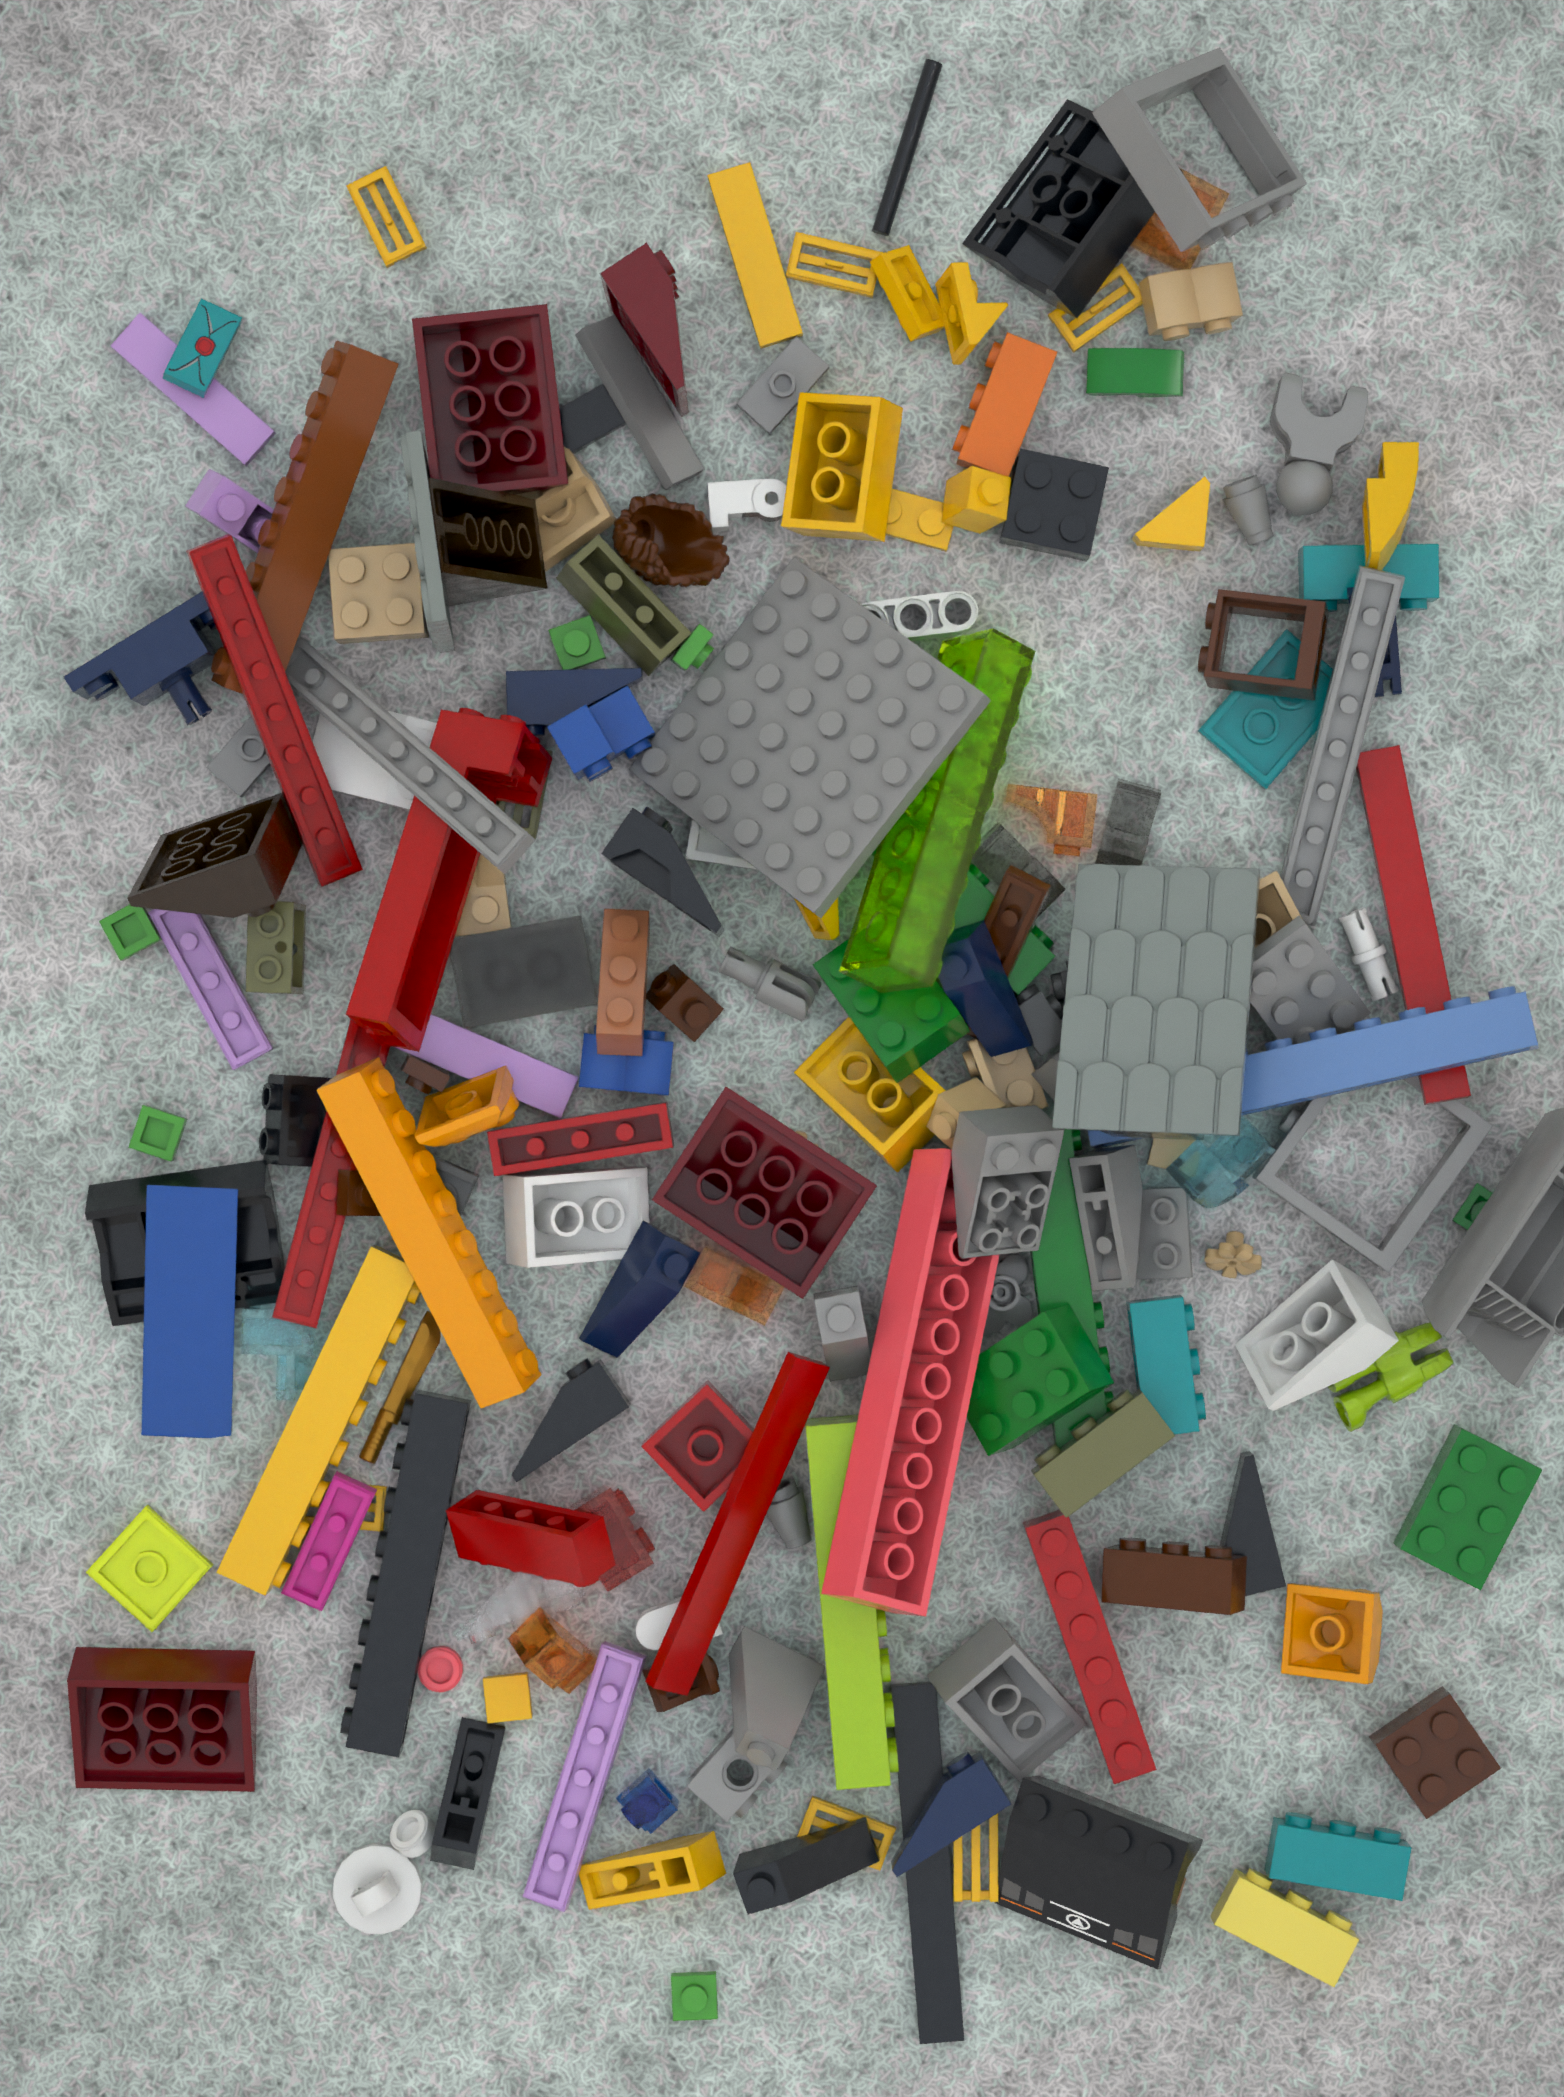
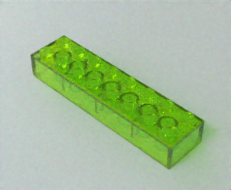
[839,628,1036,993]

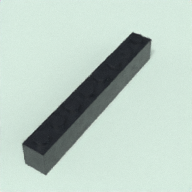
[340,1390,471,1758]

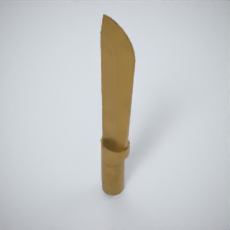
[359,1311,441,1464]

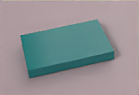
[1198,629,1333,790]

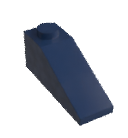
[506,668,643,736]
[928,920,1034,1057]
[579,1220,700,1358]
[891,1751,1011,1877]

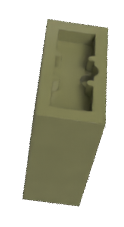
[245,901,306,995]

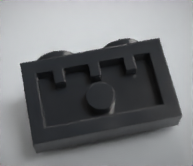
[259,1074,332,1167]

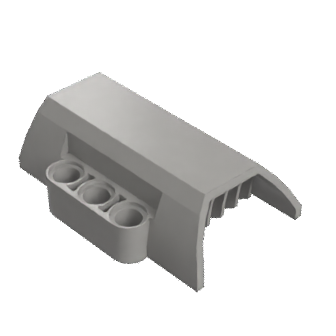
[1422,1108,1564,1388]

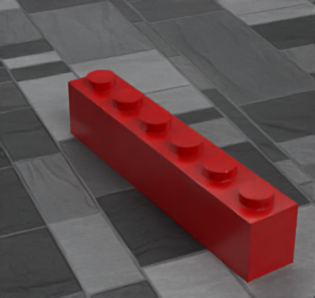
[1022,1510,1157,1784]

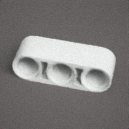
[860,591,978,641]

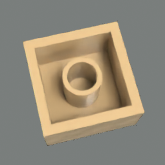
[328,543,429,644]

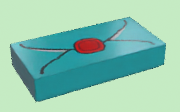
[163,298,242,398]

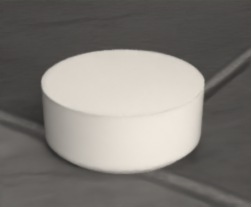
[390,1810,436,1858]

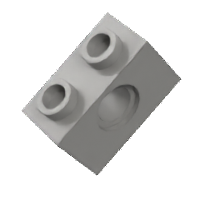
[687,1728,787,1822]

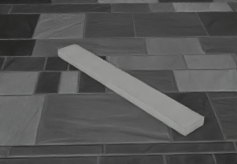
[1280,565,1405,926]
[285,636,535,874]

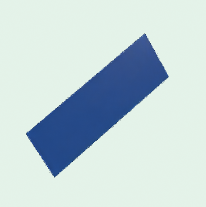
[141,1185,238,1438]

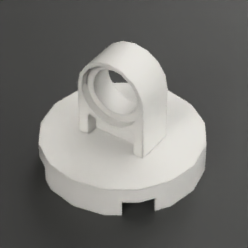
[333,1843,423,1935]

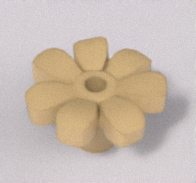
[1204,1231,1262,1278]

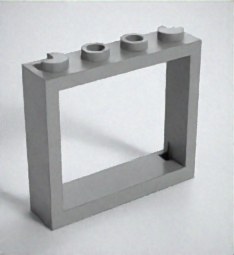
[1092,47,1307,252]
[1252,1076,1493,1273]

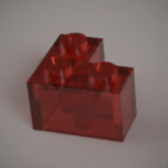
[566,1485,655,1592]

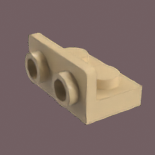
[962,1038,1048,1109]

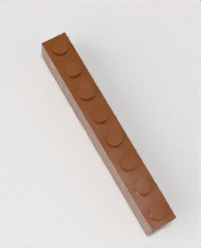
[211,341,399,694]

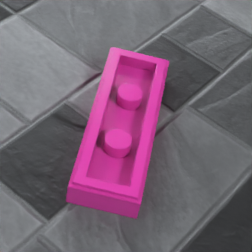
[281,1471,377,1611]

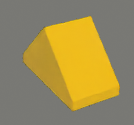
[1132,476,1210,552]

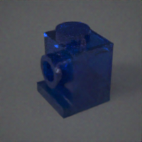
[616,1768,679,1834]

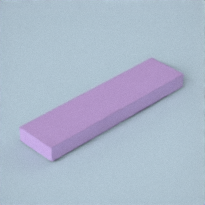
[111,313,276,467]
[148,909,274,1070]
[395,1014,578,1118]

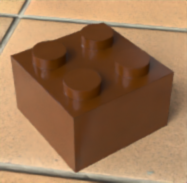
[1369,1686,1501,1819]

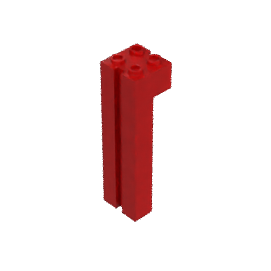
[346,708,553,1052]

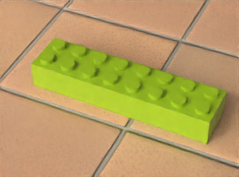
[806,1414,899,1790]

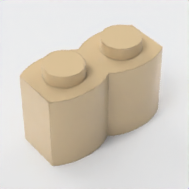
[1139,262,1243,341]

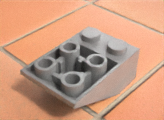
[951,1105,1065,1258]

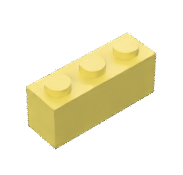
[1210,1868,1359,1987]

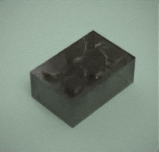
[450,915,598,1029]

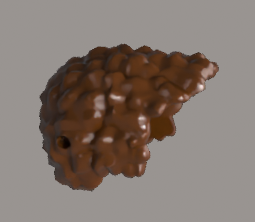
[612,493,730,588]

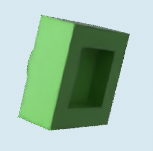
[548,615,606,670]
[670,624,714,671]
[99,904,162,961]
[128,1105,187,1162]
[671,1971,718,2021]

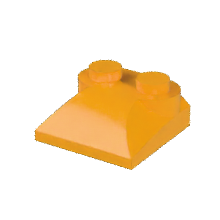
[415,1065,519,1147]
[1281,1583,1383,1684]

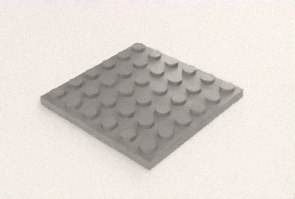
[629,557,991,918]

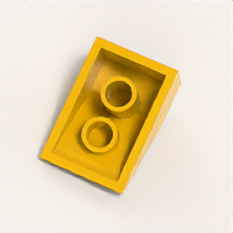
[794,1016,946,1173]

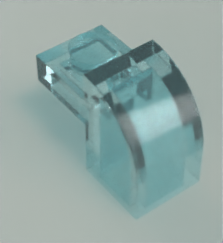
[1165,1115,1276,1208]
[241,1306,318,1401]

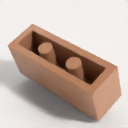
[596,909,650,1056]

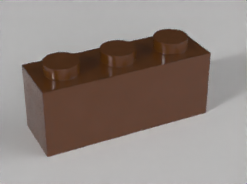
[1101,1538,1247,1615]

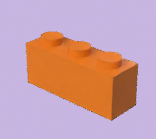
[952,332,1057,477]

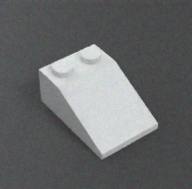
[313,711,437,811]
[503,1167,650,1268]
[1235,1259,1399,1411]

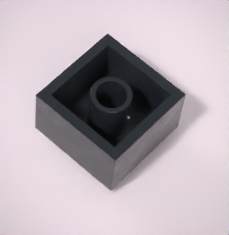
[999,448,1109,562]

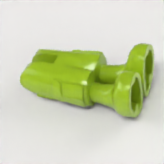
[1328,1322,1454,1432]

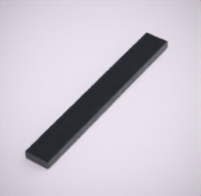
[891,1681,965,2044]

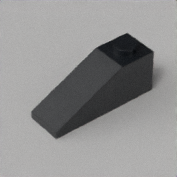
[512,1358,631,1482]
[1220,1451,1286,1596]
[430,1717,505,1870]
[733,1817,880,1915]

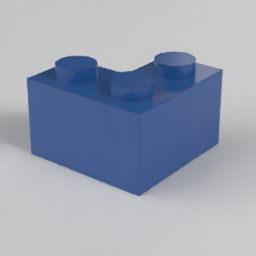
[547,685,656,782]

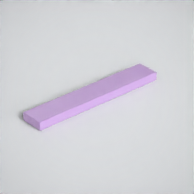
[523,1641,647,1912]

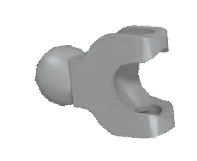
[1270,372,1368,515]

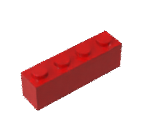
[487,1102,674,1176]
[446,1490,616,1587]

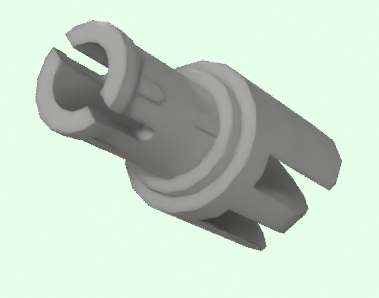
[718,946,821,1022]

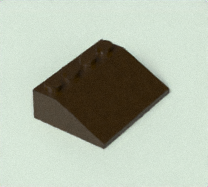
[127,793,302,918]

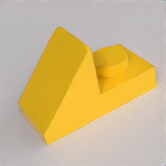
[935,262,1008,365]

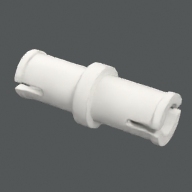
[1338,907,1399,1001]

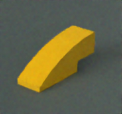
[1362,442,1419,570]

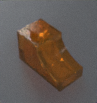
[1004,784,1097,857]
[684,1244,785,1326]
[507,1607,597,1694]

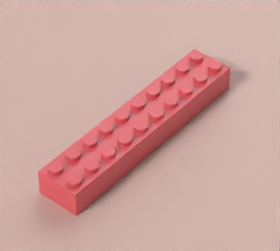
[821,1148,999,1617]

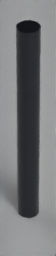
[872,59,942,237]

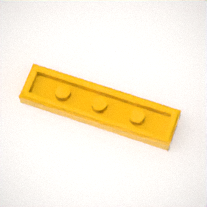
[707,162,803,349]

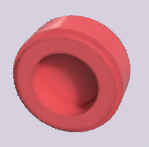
[418,1646,463,1692]

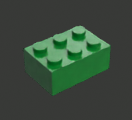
[812,913,970,1083]
[967,1304,1114,1456]
[1393,1424,1542,1590]

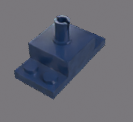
[64,592,217,726]

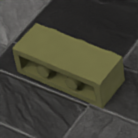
[556,534,691,676]
[1031,1389,1175,1518]

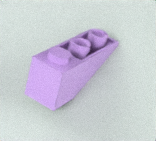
[185,469,332,554]

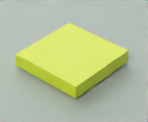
[86,1505,214,1632]

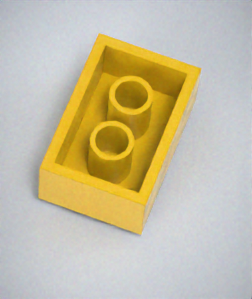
[781,392,903,542]

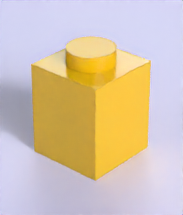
[941,466,1011,534]

